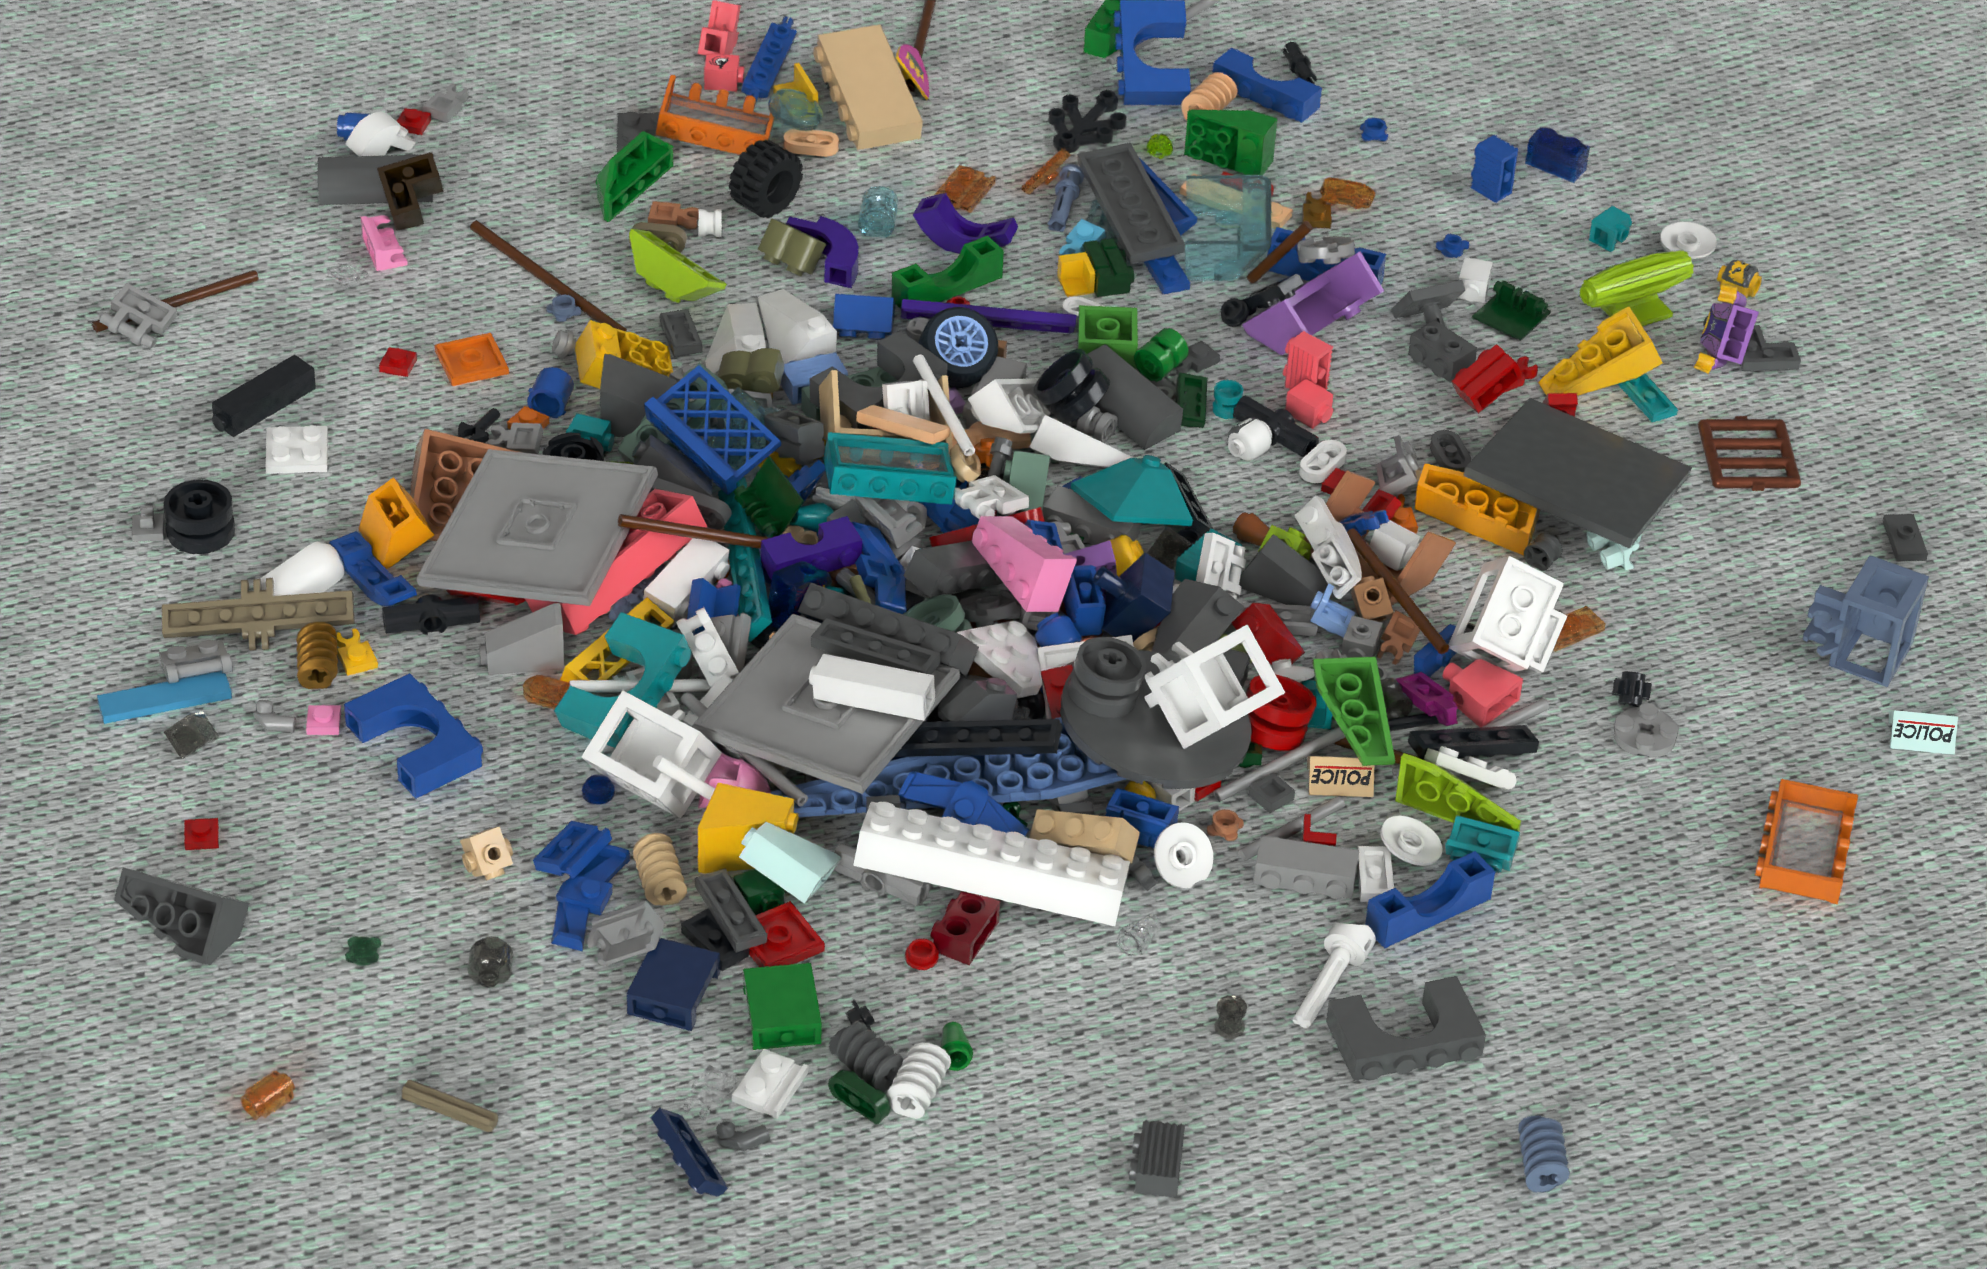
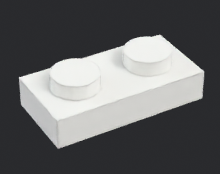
[1357,846,1394,903]

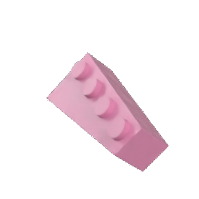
[972,516,1077,612]

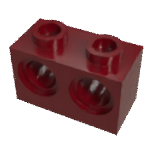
[930,891,1000,965]

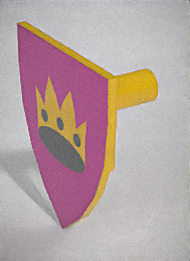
[896,44,929,100]

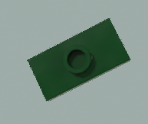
[1175,372,1208,428]

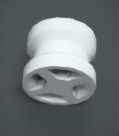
[698,209,722,237]

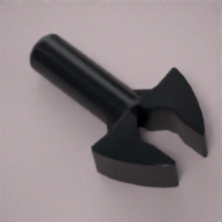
[458,408,500,443]

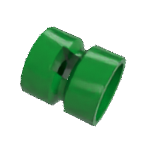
[1134,328,1189,382]

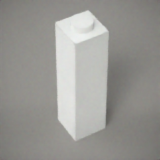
[809,654,935,721]

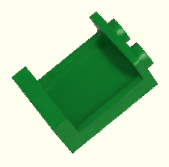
[743,963,822,1050]

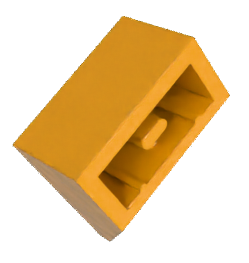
[359,477,434,569]

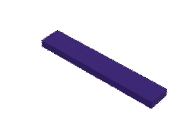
[900,299,1077,334]

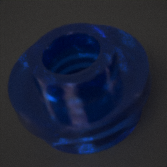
[582,774,615,804]

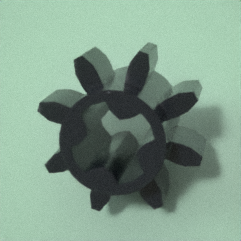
[1612,671,1652,707]

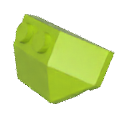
[629,228,727,303]

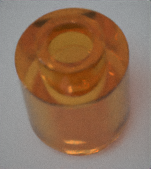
[240,1070,295,1120]

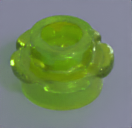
[1147,134,1173,159]

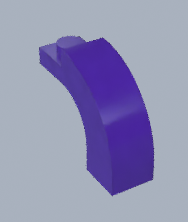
[913,193,1019,254]
[786,216,859,288]

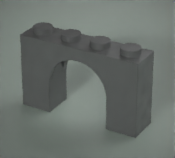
[810,330,947,429]
[1326,976,1486,1081]

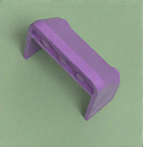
[1242,252,1384,356]

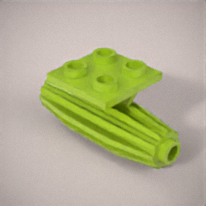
[1580,250,1694,326]

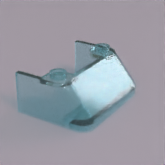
[1185,175,1271,281]

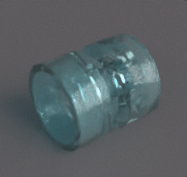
[858,186,899,238]

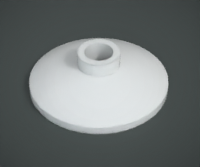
[1660,222,1717,259]
[1272,659,1315,682]
[1380,816,1443,866]
[1154,822,1213,889]

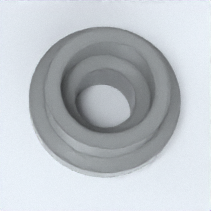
[552,330,576,359]

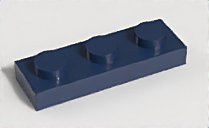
[651,1107,729,1197]

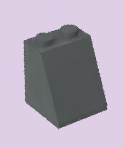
[600,354,676,437]

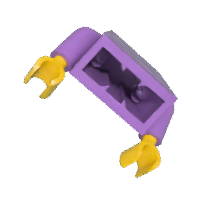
[1694,284,1759,374]

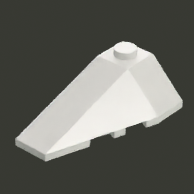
[758,289,837,364]
[705,303,766,376]
[968,378,1052,434]

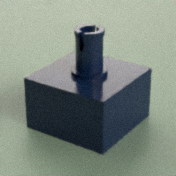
[1093,553,1175,642]

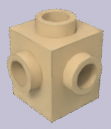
[460,826,513,880]

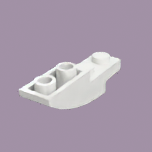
[1294,496,1362,599]

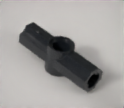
[1233,395,1319,457]
[382,594,480,635]

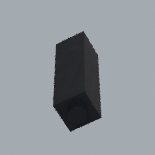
[212,354,316,437]

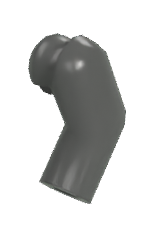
[716,1121,770,1151]

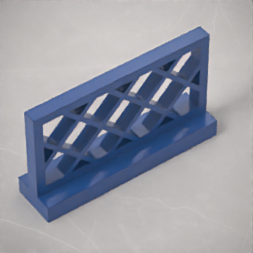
[644,365,781,495]

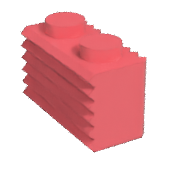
[1283,331,1333,390]

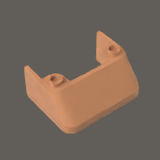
[1304,470,1456,606]

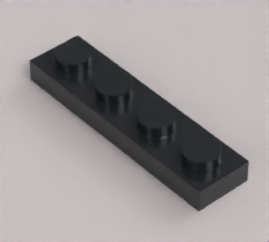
[1408,725,1539,759]

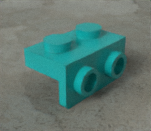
[1445,815,1520,873]

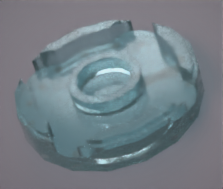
[768,89,823,131]

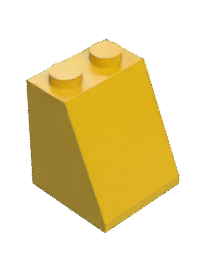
[698,783,798,874]

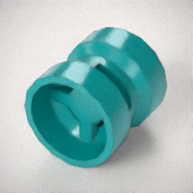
[1212,380,1243,419]

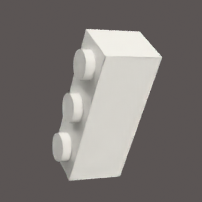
[643,538,730,627]

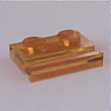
[935,165,996,213]

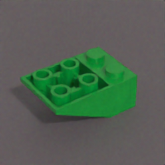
[1184,110,1278,178]

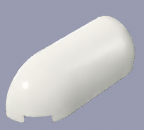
[260,541,345,596]

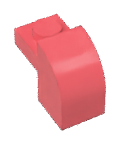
[698,0,741,56]

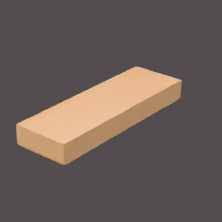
[856,405,950,445]

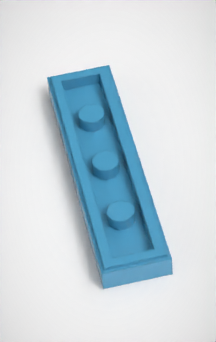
[97,671,232,724]

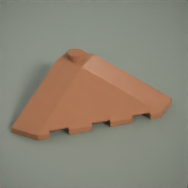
[410,429,523,541]

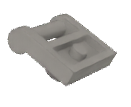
[159,640,233,684]

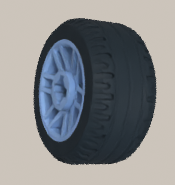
[918,307,998,388]

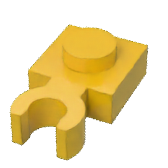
[336,628,378,676]

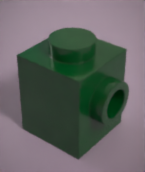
[733,869,787,915]

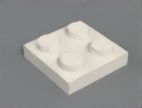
[265,425,328,474]

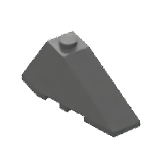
[1152,579,1244,658]
[114,867,249,965]

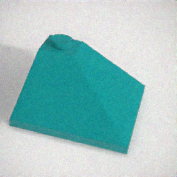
[1070,455,1193,526]

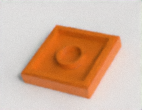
[435,333,509,386]

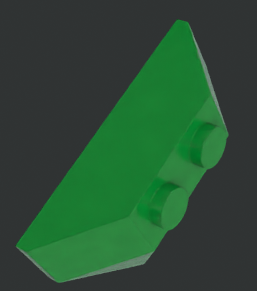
[596,131,673,222]

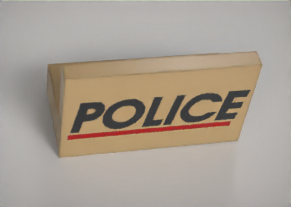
[1307,756,1375,797]

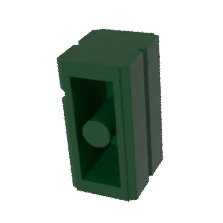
[1082,238,1135,297]

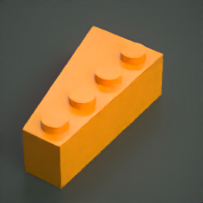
[1415,463,1540,556]

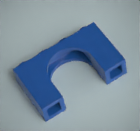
[1114,0,1191,105]
[344,673,483,798]

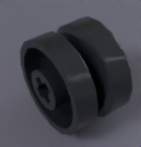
[1033,348,1110,424]
[164,480,235,554]

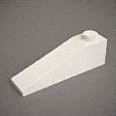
[1029,415,1133,468]

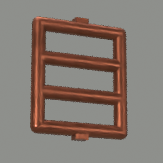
[1698,416,1801,491]

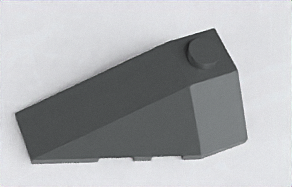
[937,674,1017,722]

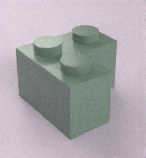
[1003,450,1050,516]

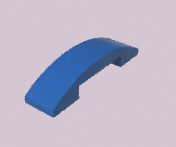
[329,531,417,607]

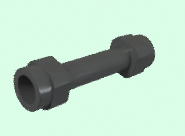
[987,437,1012,477]

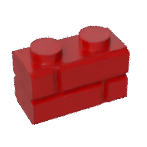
[1451,344,1523,414]

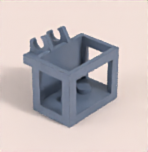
[1802,555,1929,687]

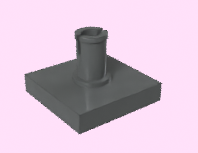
[1391,280,1465,328]

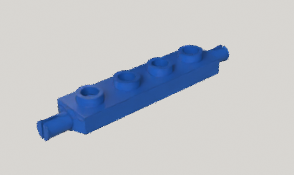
[741,16,797,105]

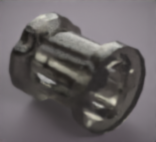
[1214,995,1247,1039]

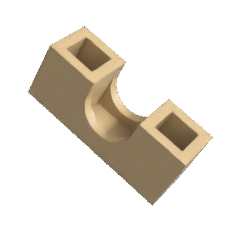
[1029,809,1140,863]

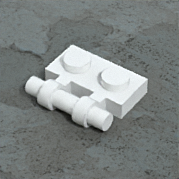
[953,475,1029,519]
[1196,533,1246,599]

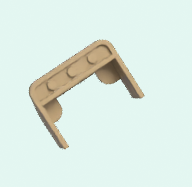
[819,370,952,465]

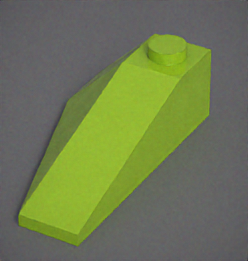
[1395,753,1521,832]

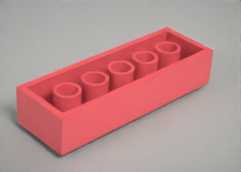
[525,489,707,635]

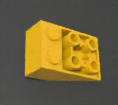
[575,320,673,389]

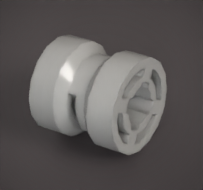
[1077,406,1118,443]

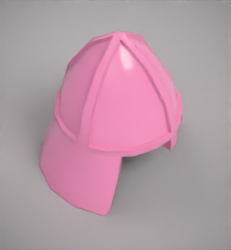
[698,753,771,809]

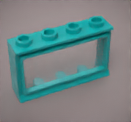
[823,432,957,505]

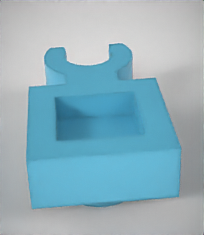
[1059,219,1106,255]

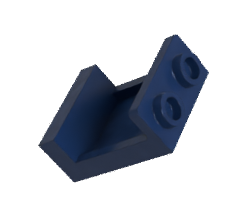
[627,938,720,1031]

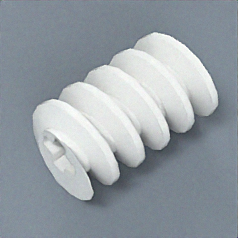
[887,1043,951,1119]

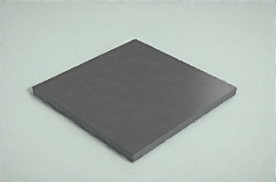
[1463,398,1692,548]

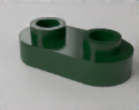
[828,1070,890,1124]

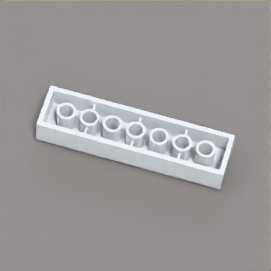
[853,801,1130,926]

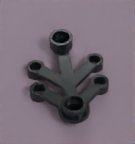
[1048,90,1127,154]

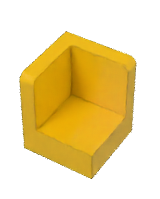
[1057,252,1095,297]

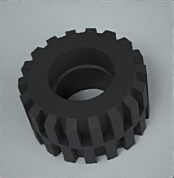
[729,139,803,218]

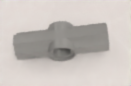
[834,843,931,906]

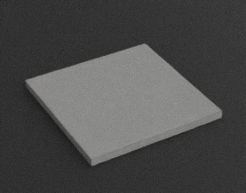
[416,449,658,606]
[692,614,960,794]

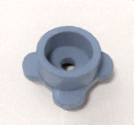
[546,295,581,322]

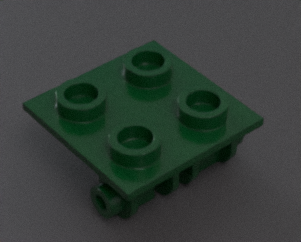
[1472,280,1551,341]
[734,456,804,538]

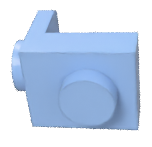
[1310,583,1355,638]

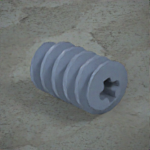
[1518,1115,1570,1192]

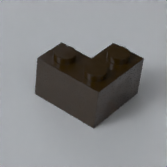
[377,152,444,231]

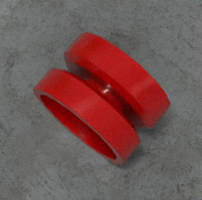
[1246,674,1317,751]

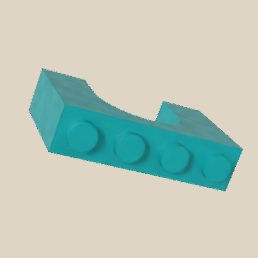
[554,612,692,748]

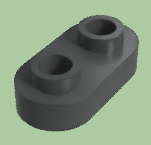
[1430,430,1471,472]

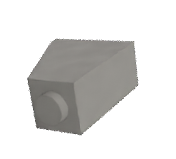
[479,603,564,675]

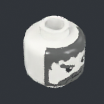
[1227,418,1272,461]

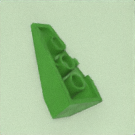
[1312,657,1395,766]

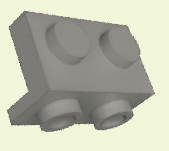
[1376,435,1419,496]

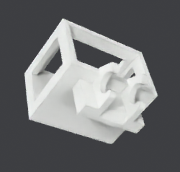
[1448,556,1567,673]
[1144,625,1285,749]
[581,690,722,818]

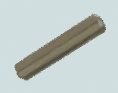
[401,1080,498,1132]

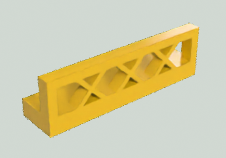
[559,597,675,694]

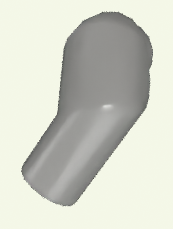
[254,700,296,733]

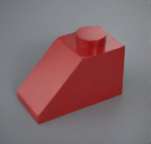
[1232,602,1305,665]

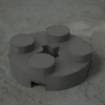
[960,590,1021,628]

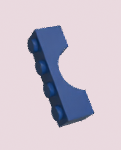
[1212,48,1322,123]
[1267,227,1386,297]
[1365,851,1495,949]

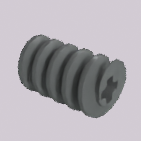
[829,1021,903,1092]

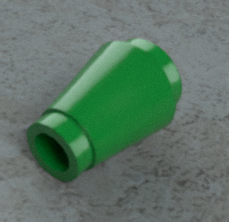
[940,1022,973,1071]

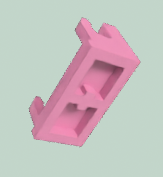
[361,215,407,271]

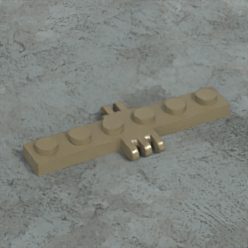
[162,578,355,651]

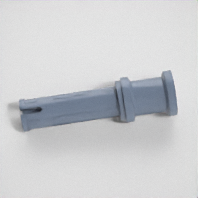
[1048,164,1084,232]

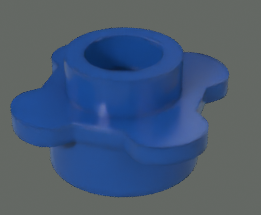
[1360,118,1388,141]
[1436,234,1470,258]

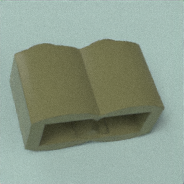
[758,218,826,277]
[718,348,785,393]

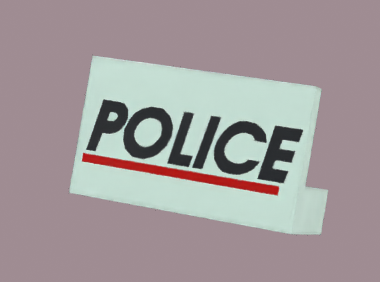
[1889,710,1958,755]

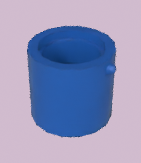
[527,367,574,419]

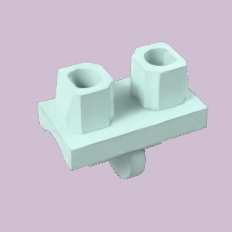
[1586,531,1642,570]

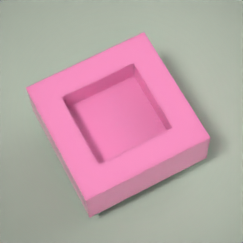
[306,705,341,735]

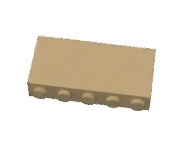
[813,24,923,150]

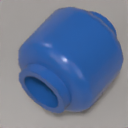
[1035,613,1082,647]

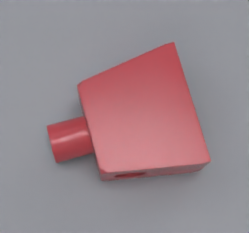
[1442,659,1523,727]

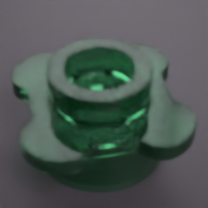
[345,936,381,966]

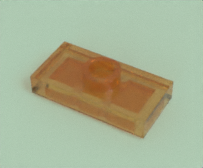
[1021,148,1071,194]
[1553,606,1606,652]

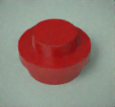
[905,939,939,970]

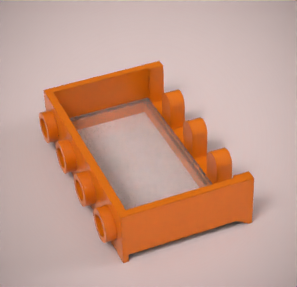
[655,75,779,155]
[1755,779,1858,904]

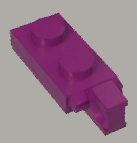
[1393,672,1458,726]

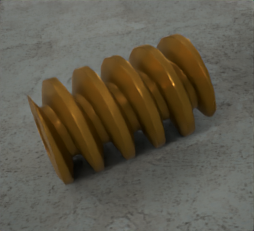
[296,622,338,689]

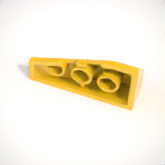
[1538,306,1663,396]

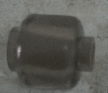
[467,936,514,987]

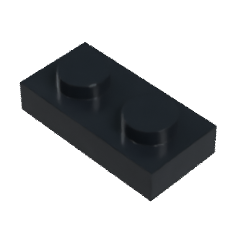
[681,909,749,971]

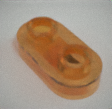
[1320,177,1375,209]
[523,675,569,709]

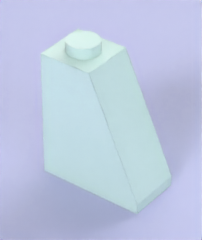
[739,822,842,903]

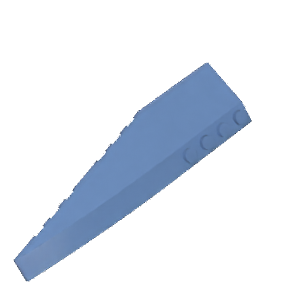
[771,717,1126,818]

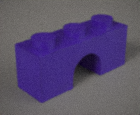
[761,516,862,587]

